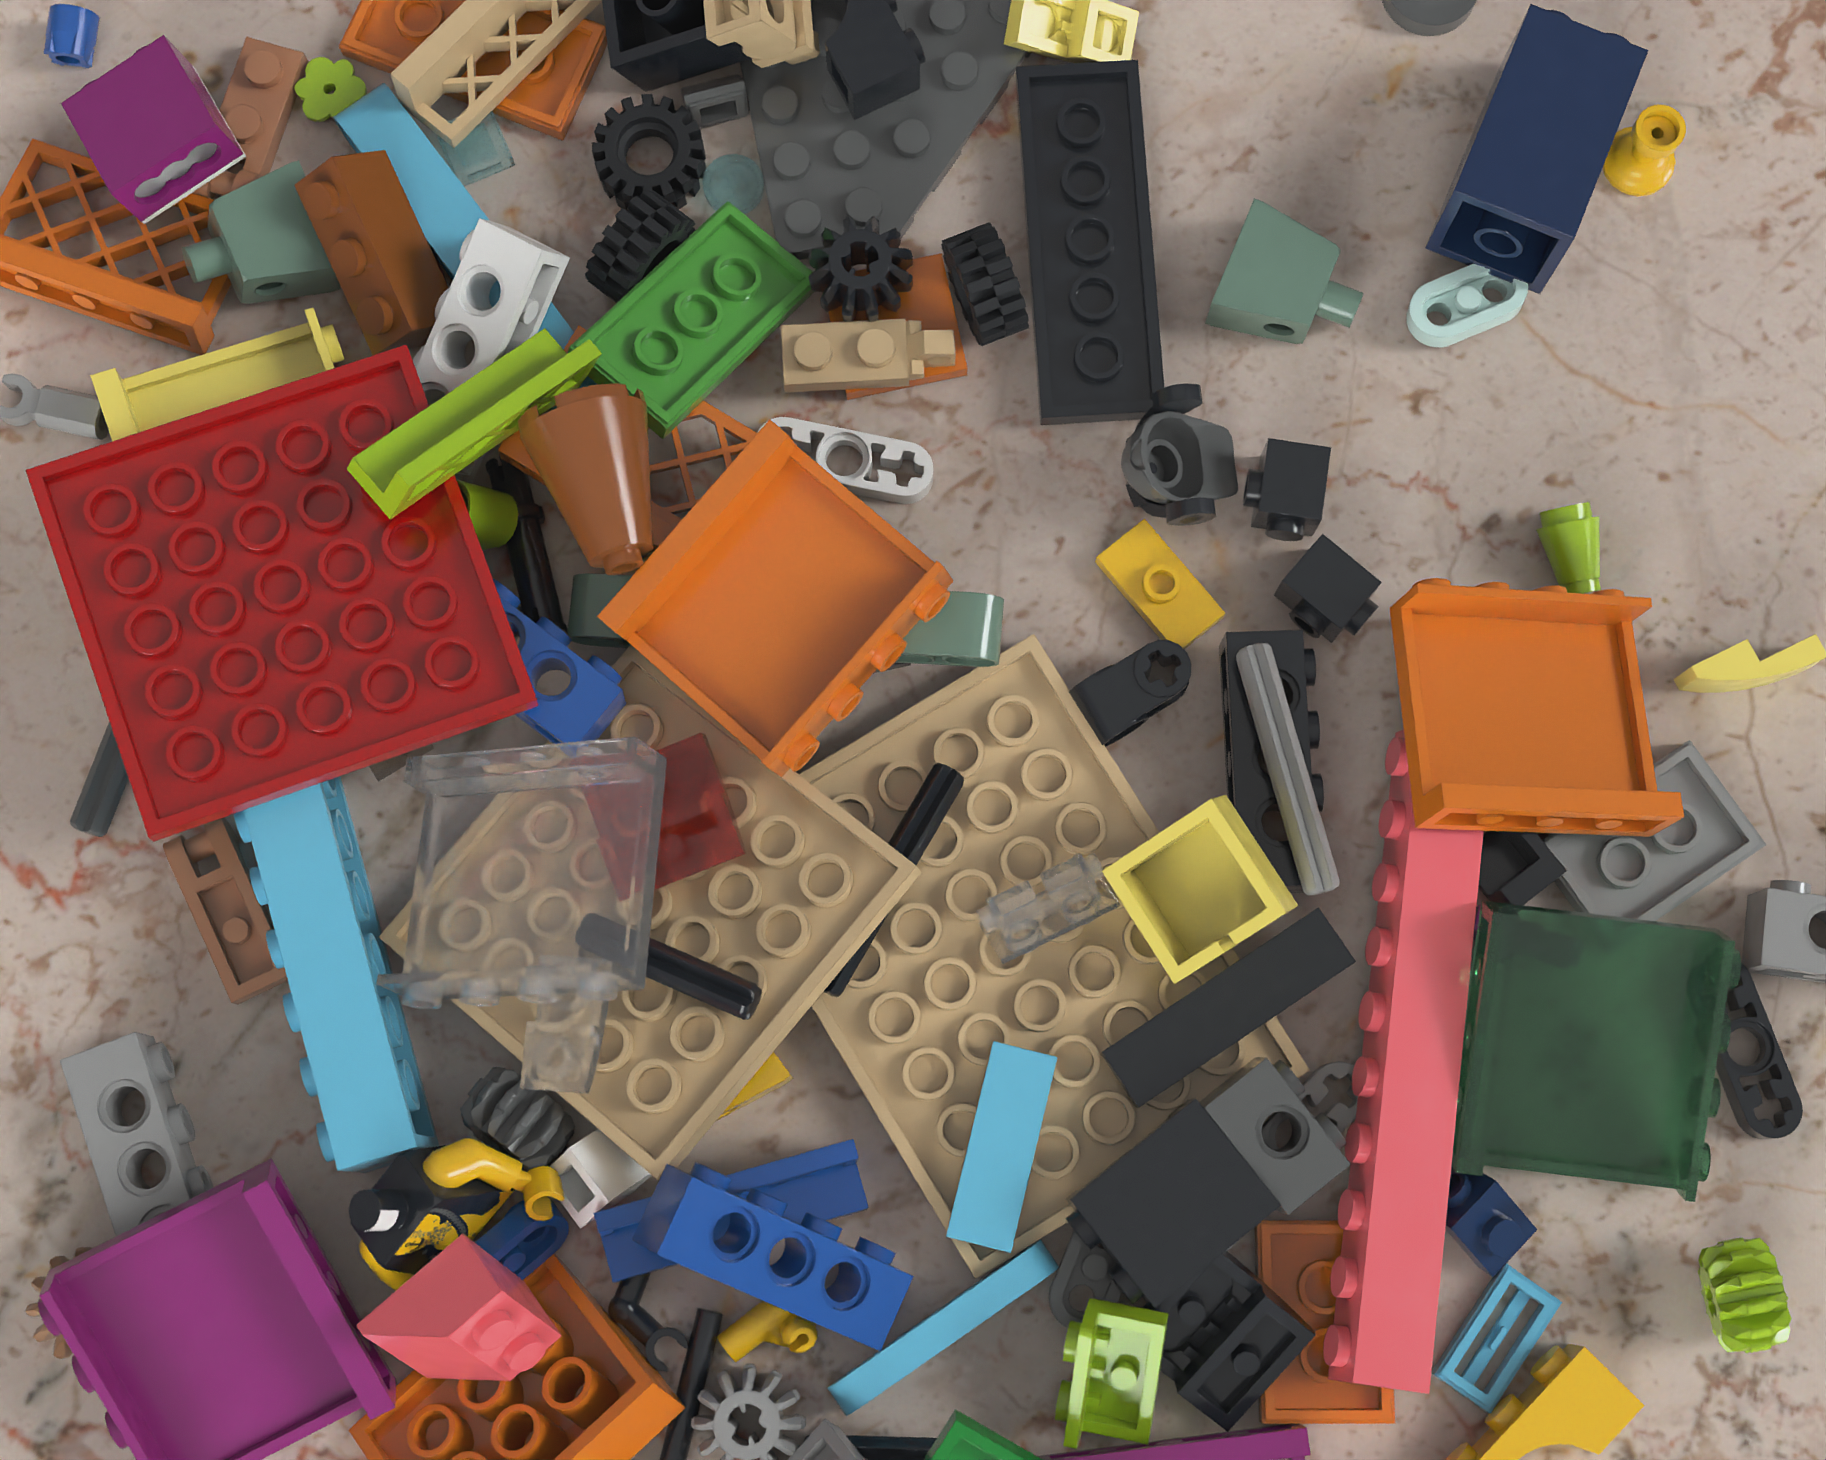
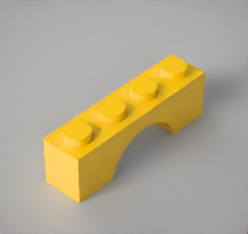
[1445,1344,1645,1460]

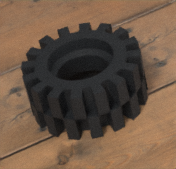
[592,94,706,210]
[585,190,695,303]
[941,222,1029,346]

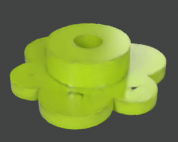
[295,57,367,122]

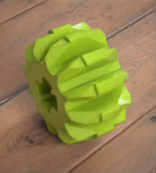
[1698,1237,1791,1353]

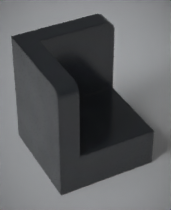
[1478,831,1567,914]

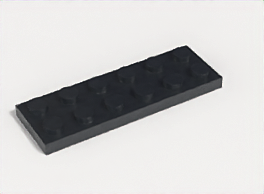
[1015,60,1164,425]

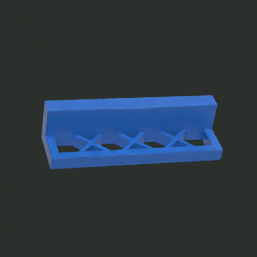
[593,1139,869,1283]

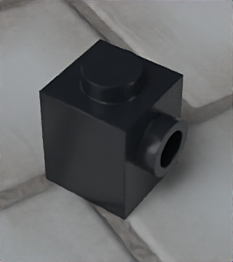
[1243,438,1331,541]
[1274,534,1382,643]

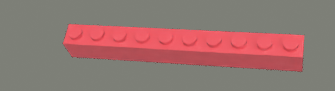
[1323,729,1484,1394]

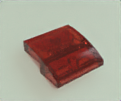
[581,733,746,903]

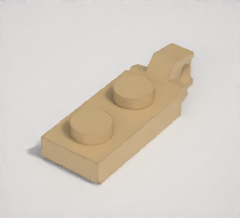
[781,318,956,393]

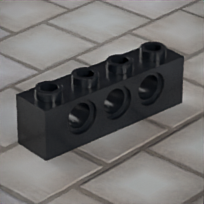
[1219,630,1324,893]

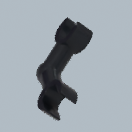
[608,1273,688,1372]

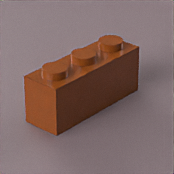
[294,150,449,355]

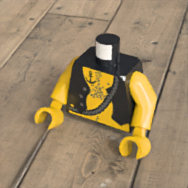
[349,1138,565,1291]

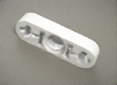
[757,417,933,504]

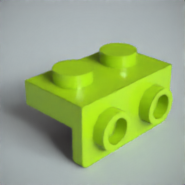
[1055,1298,1169,1449]

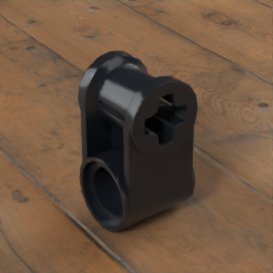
[1069,640,1191,747]

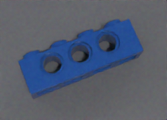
[493,579,626,763]
[632,1162,914,1351]

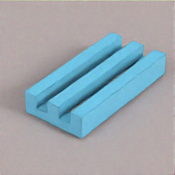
[1431,1263,1562,1414]

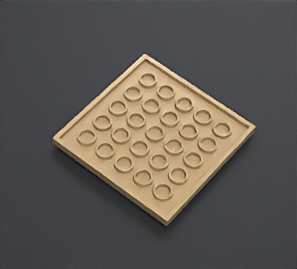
[379,645,921,1181]

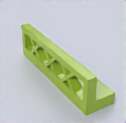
[347,328,602,520]

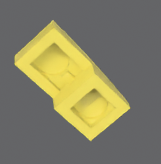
[1004,0,1139,63]
[1673,634,1826,693]

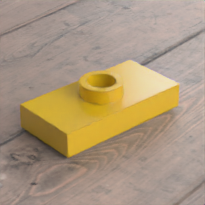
[1095,518,1226,650]

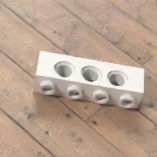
[413,218,570,483]

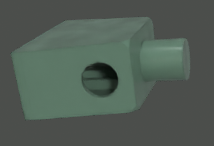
[182,160,341,304]
[1205,198,1364,344]

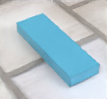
[946,1041,1058,1253]

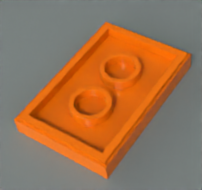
[1254,1220,1395,1424]

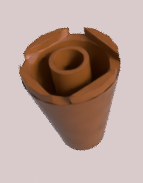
[518,383,653,575]

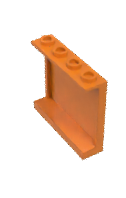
[597,420,953,777]
[1389,578,1684,837]

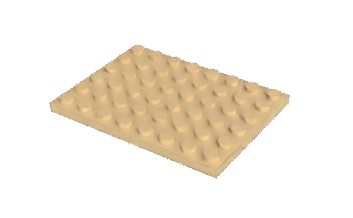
[799,634,1310,1279]

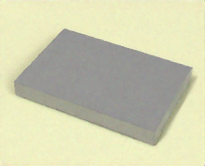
[1542,740,1766,953]

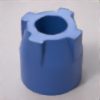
[44,4,100,68]

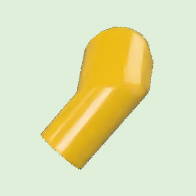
[717,1301,818,1363]

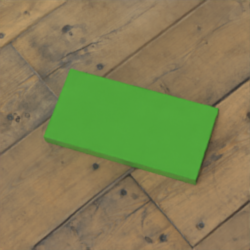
[567,201,814,439]

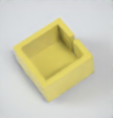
[1102,795,1299,984]

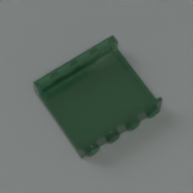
[1451,900,1741,1202]

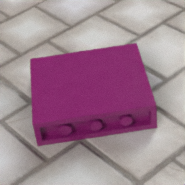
[38,1158,396,1460]

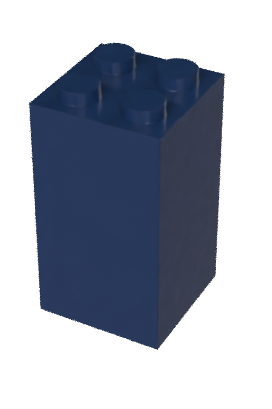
[1425,4,1649,294]

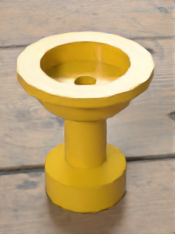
[1603,104,1686,197]

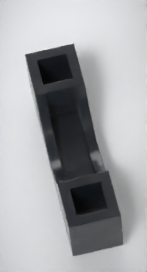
[825,0,925,120]

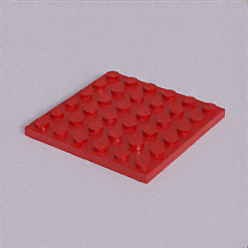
[25,344,539,842]

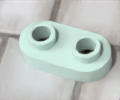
[1406,264,1528,347]

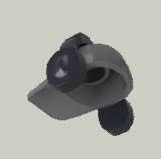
[1121,383,1238,526]

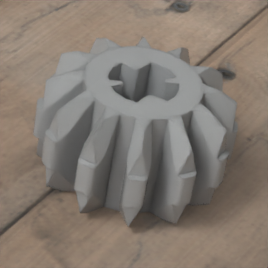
[691,1364,806,1460]

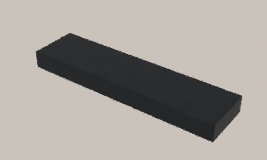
[1100,907,1356,1108]

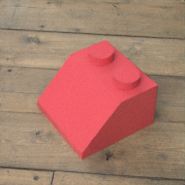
[356,1233,562,1381]

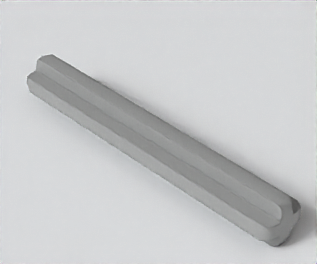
[1236,643,1340,895]

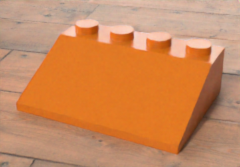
[348,1253,686,1460]

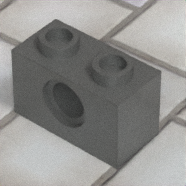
[1199,1057,1351,1215]

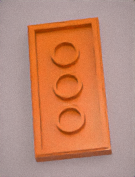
[339,0,608,141]

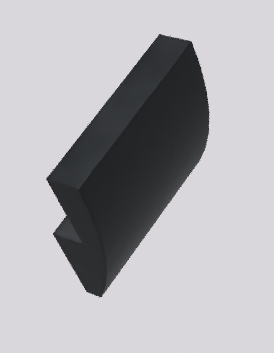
[1143,1250,1316,1432]

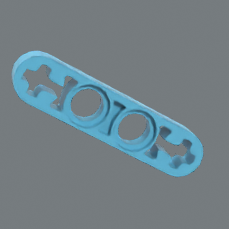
[827,1239,1059,1416]

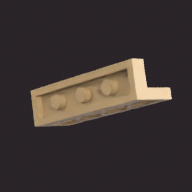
[391,0,602,148]

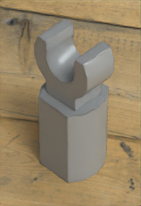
[0,373,108,440]

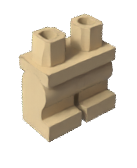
[703,0,820,68]

